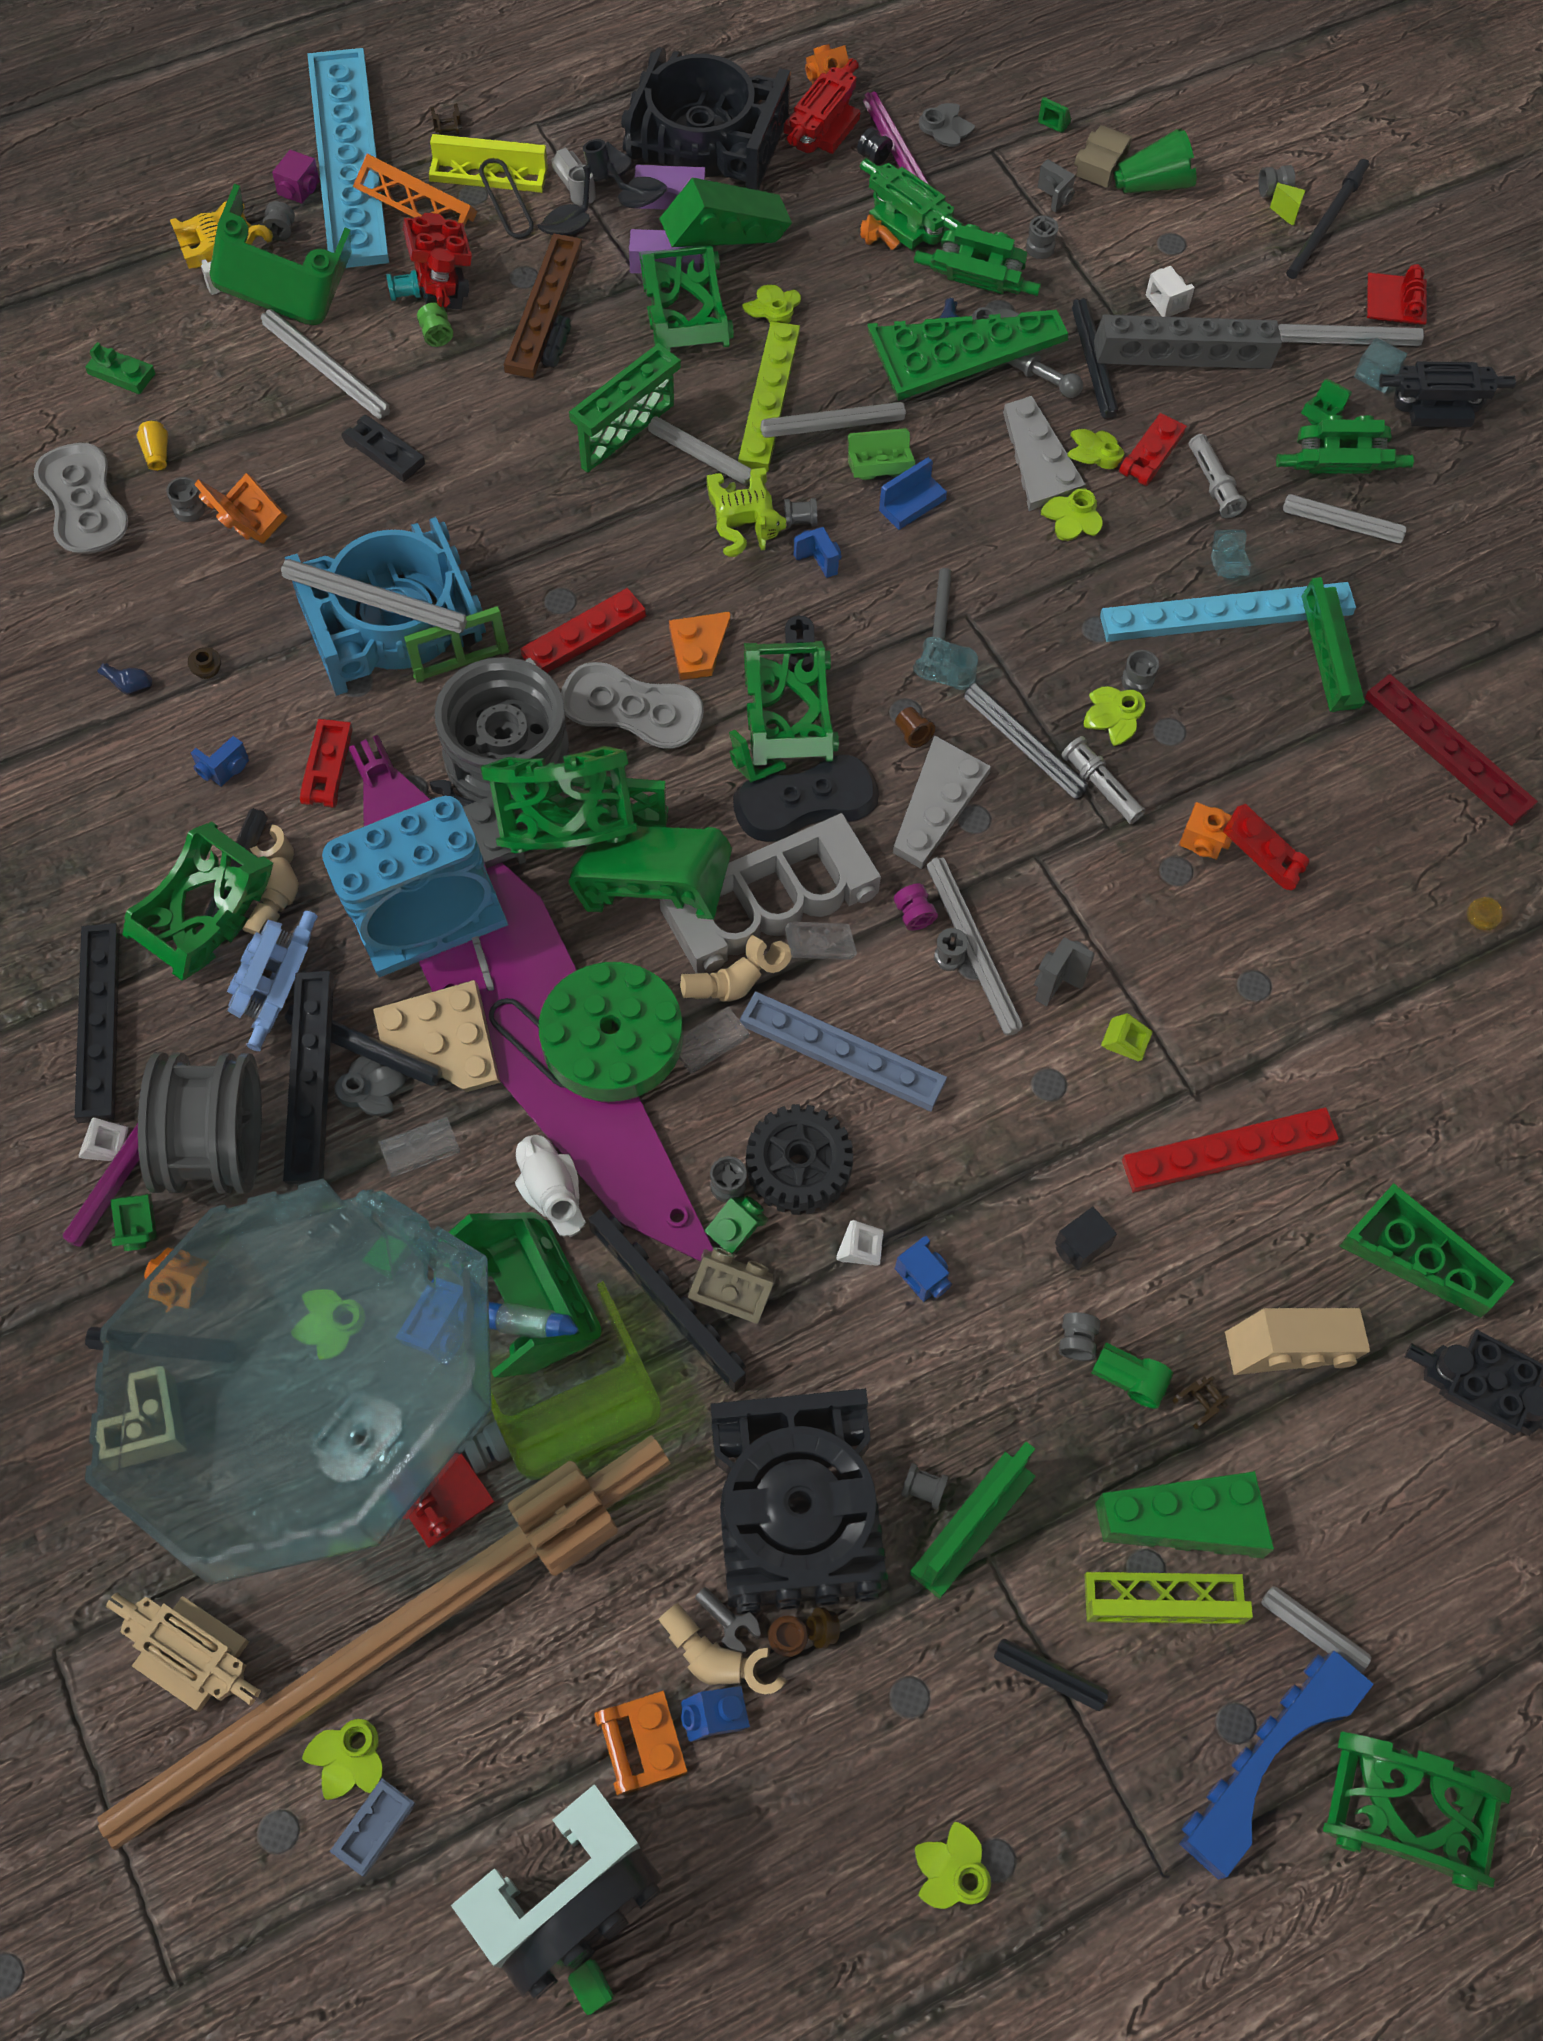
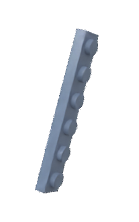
[740,991,947,1112]

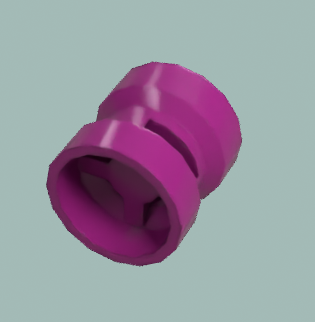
[893,883,938,931]

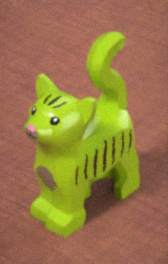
[707,467,787,557]

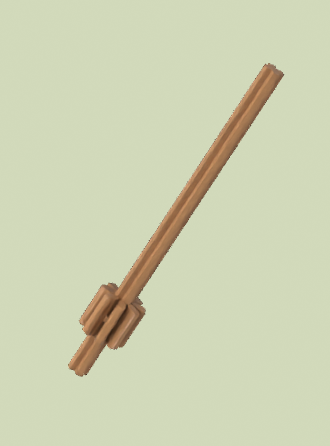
[97,1435,671,1850]

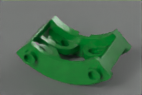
[639,244,734,351]
[744,641,839,766]
[481,746,638,853]
[122,821,274,981]
[1323,1731,1512,1892]

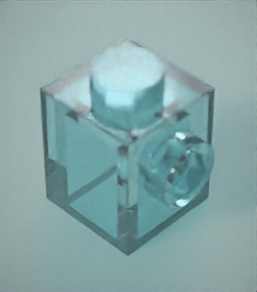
[1354,338,1407,393]

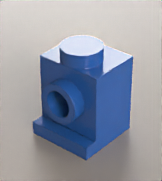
[895,1235,952,1302]

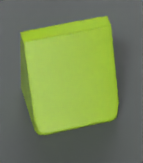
[1270,183,1305,226]
[1101,1013,1153,1062]

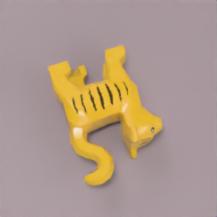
[170,201,273,269]

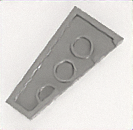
[893,735,991,869]

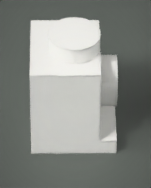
[1146,266,1195,317]

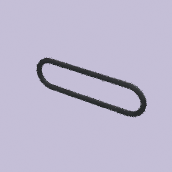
[479,158,534,239]
[489,998,566,1088]

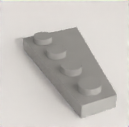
[1003,396,1086,511]

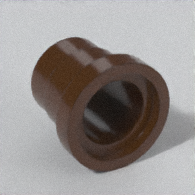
[895,707,935,748]

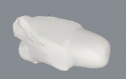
[515,1134,586,1237]

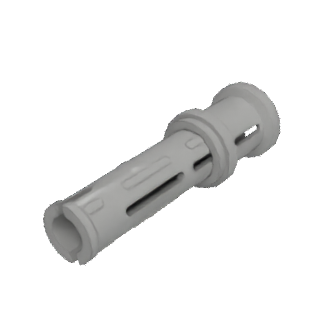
[1188,434,1247,518]
[1061,736,1146,824]

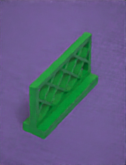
[569,343,681,473]
[527,776,669,831]
[909,1442,1036,1599]

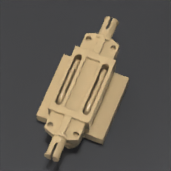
[106,1592,261,1713]

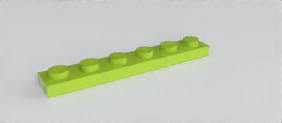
[738,321,800,472]

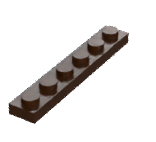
[504,233,582,379]

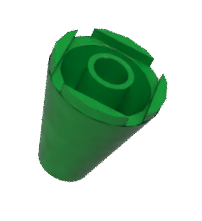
[1113,128,1197,193]

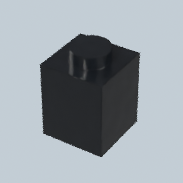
[1055,1206,1117,1271]

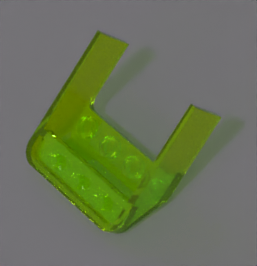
[463,1281,661,1480]

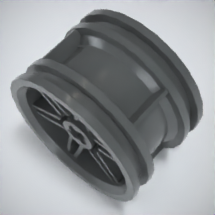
[435,657,569,810]
[138,1052,262,1194]

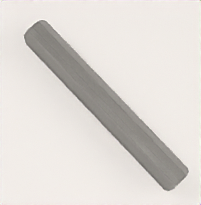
[648,416,751,486]
[1283,494,1406,544]

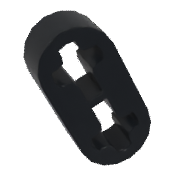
[785,615,815,673]

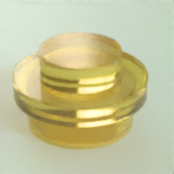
[1467,897,1502,930]

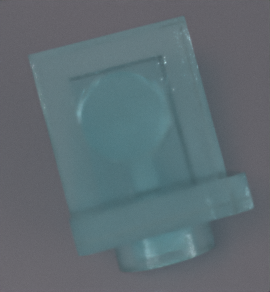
[1211,530,1251,579]

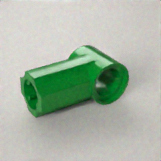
[1091,1342,1174,1409]

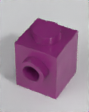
[272,149,320,204]

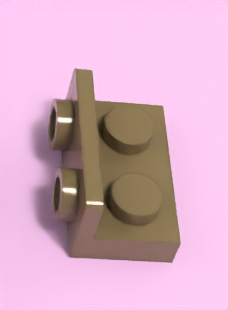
[688,1248,774,1324]

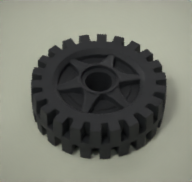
[746,1104,853,1215]

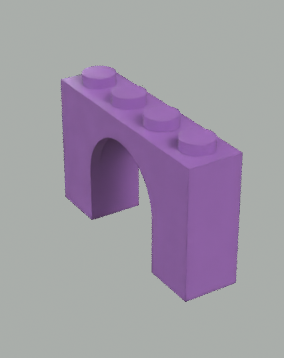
[629,165,711,274]

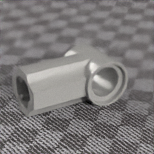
[551,147,596,206]

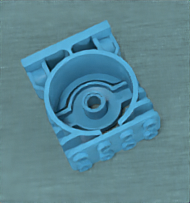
[285,517,486,696]
[322,796,508,978]

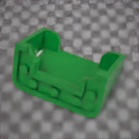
[568,826,732,919]

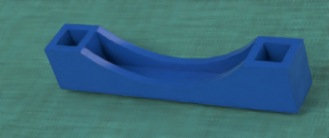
[1179,1650,1374,1880]

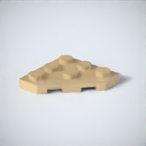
[373,980,501,1092]

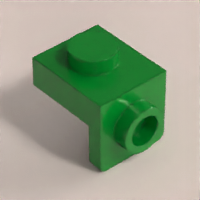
[1301,379,1352,425]
[111,1193,157,1251]
[705,1196,769,1255]

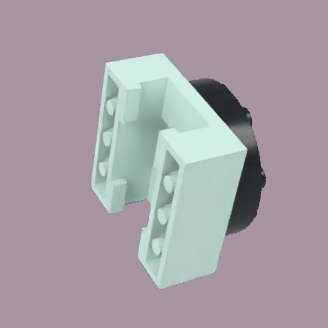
[451,1784,662,2000]

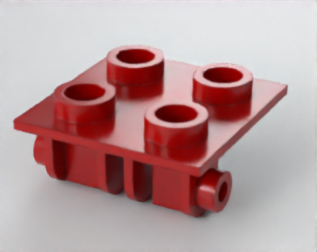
[1367,264,1427,325]
[387,1440,495,1548]

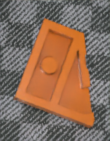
[669,612,730,681]

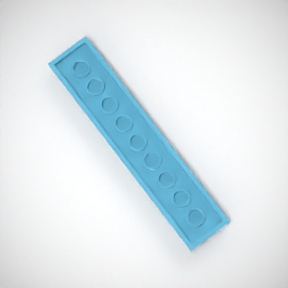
[307,48,389,268]

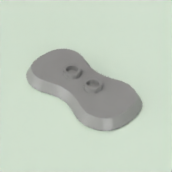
[34,443,128,554]
[561,662,704,749]

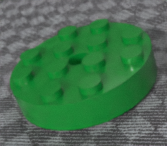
[539,962,683,1102]

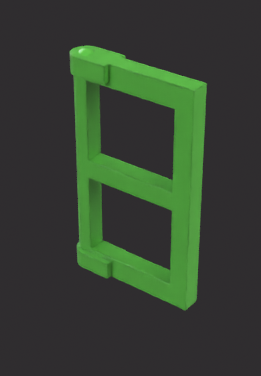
[404,606,509,683]

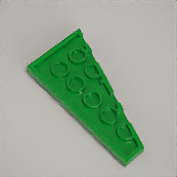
[867,310,1068,401]

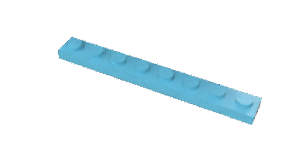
[1100,582,1356,642]

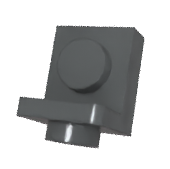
[1037,159,1075,213]

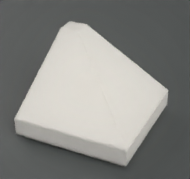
[79,1117,129,1161]
[837,1220,883,1266]

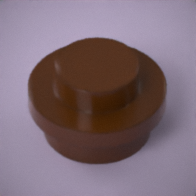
[768,1615,808,1657]

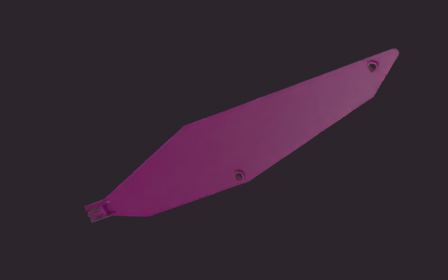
[349,735,713,1262]

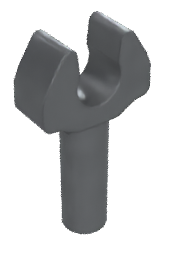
[695,1587,761,1654]

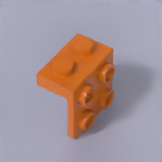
[194,473,288,544]

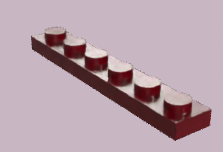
[1365,674,1538,826]

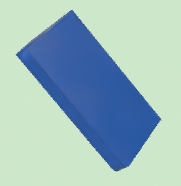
[879,457,947,530]

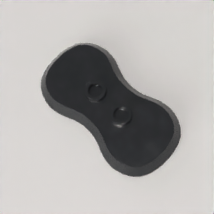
[733,755,879,842]

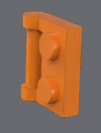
[594,1690,688,1796]

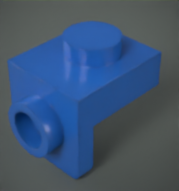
[794,527,841,578]
[191,736,249,787]
[681,1686,750,1742]

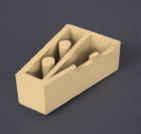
[1225,1308,1370,1375]

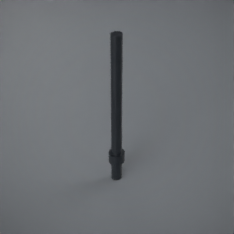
[1286,159,1370,279]

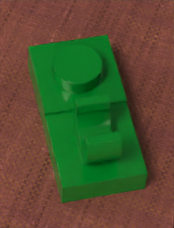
[85,342,156,395]

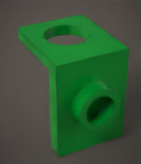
[729,730,786,782]

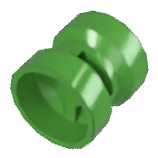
[417,303,453,347]

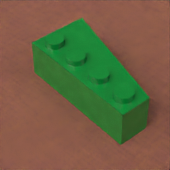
[1339,1183,1515,1318]
[1095,1471,1274,1559]

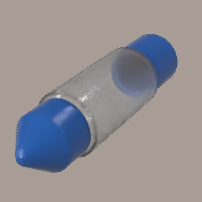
[472,1301,578,1338]

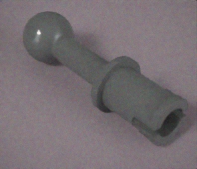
[1006,354,1083,398]

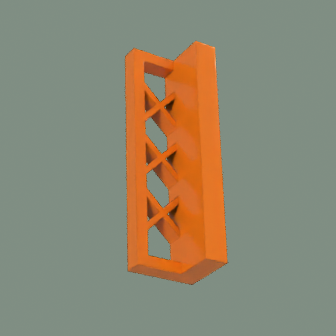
[353,154,478,227]

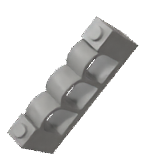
[660,813,881,973]

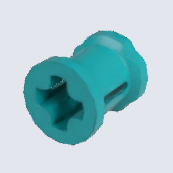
[386,270,421,302]

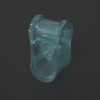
[913,637,978,690]

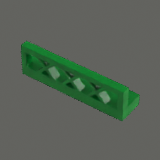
[1301,577,1365,712]

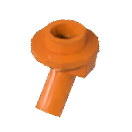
[861,214,900,250]

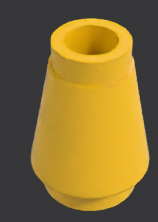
[136,421,168,471]

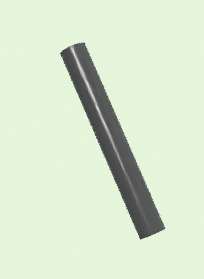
[931,568,952,653]

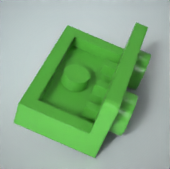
[848,428,915,480]

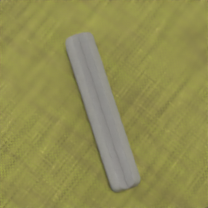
[1261,1586,1372,1673]

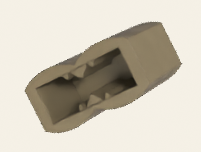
[1074,125,1132,188]

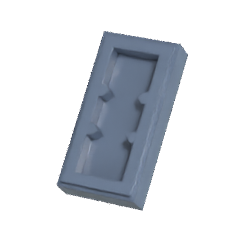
[329,1778,416,1877]

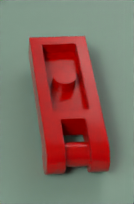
[1119,413,1187,486]
[300,719,353,808]
[1223,804,1310,890]

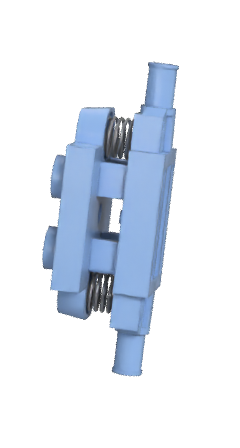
[227,911,318,1051]

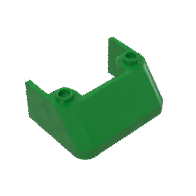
[209,183,352,326]
[431,1212,601,1378]

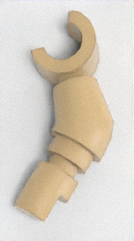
[243,825,299,934]
[680,935,792,1002]
[658,1603,788,1694]

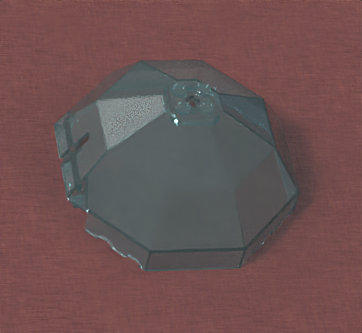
[85,1179,492,1585]

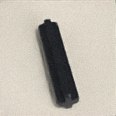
[994,1639,1109,1711]

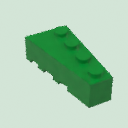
[659,177,792,247]

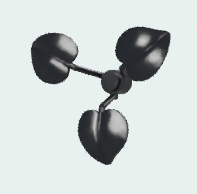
[537,139,668,236]

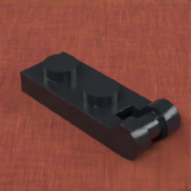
[341,415,425,483]

